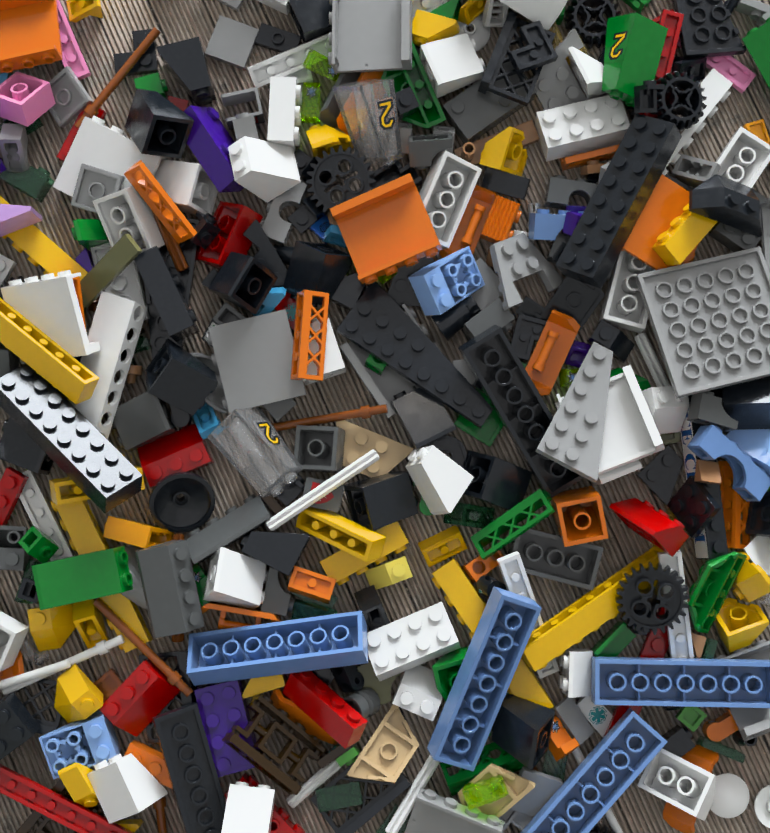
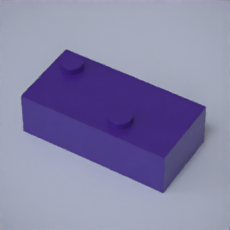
[183,105,244,193]

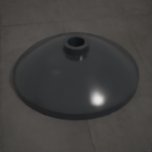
[149,472,215,533]

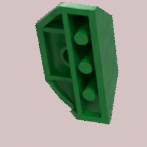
[381,41,446,129]
[687,551,747,633]

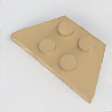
[336,420,414,478]
[346,704,419,783]
[458,763,536,818]

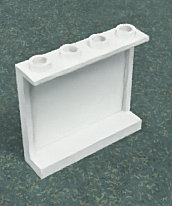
[53,115,167,197]
[0,270,101,364]
[555,365,665,475]

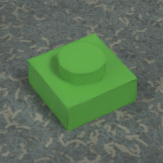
[675,707,707,732]
[335,745,359,767]

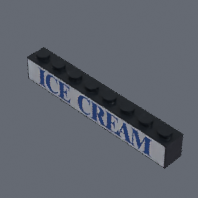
[680,393,728,559]

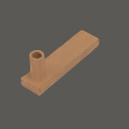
[453,120,540,166]

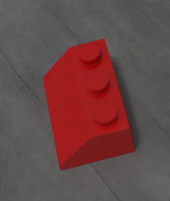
[196,201,263,269]
[137,423,214,488]
[609,498,689,557]
[99,659,180,737]

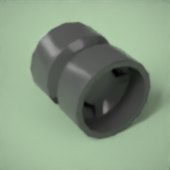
[343,687,381,719]

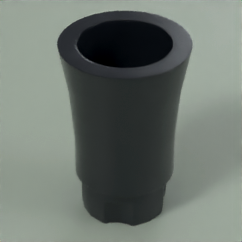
[431,295,481,341]

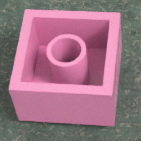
[0,71,56,127]

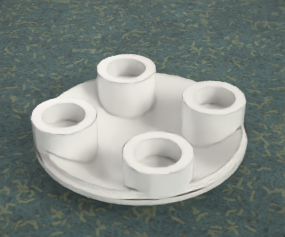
[710,773,750,818]

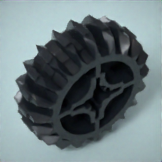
[564,0,621,49]
[650,71,707,131]

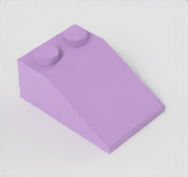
[0,204,42,237]

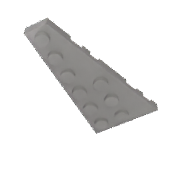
[535,342,613,483]

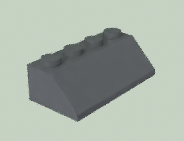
[186,494,273,564]
[135,540,205,638]

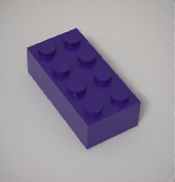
[194,680,259,777]

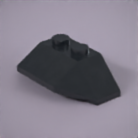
[689,174,762,237]

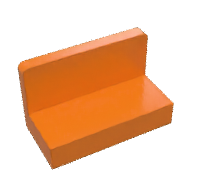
[287,566,337,604]

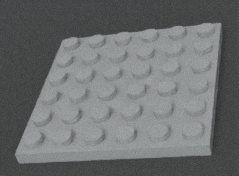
[636,246,770,399]

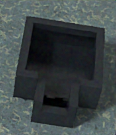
[360,158,422,189]

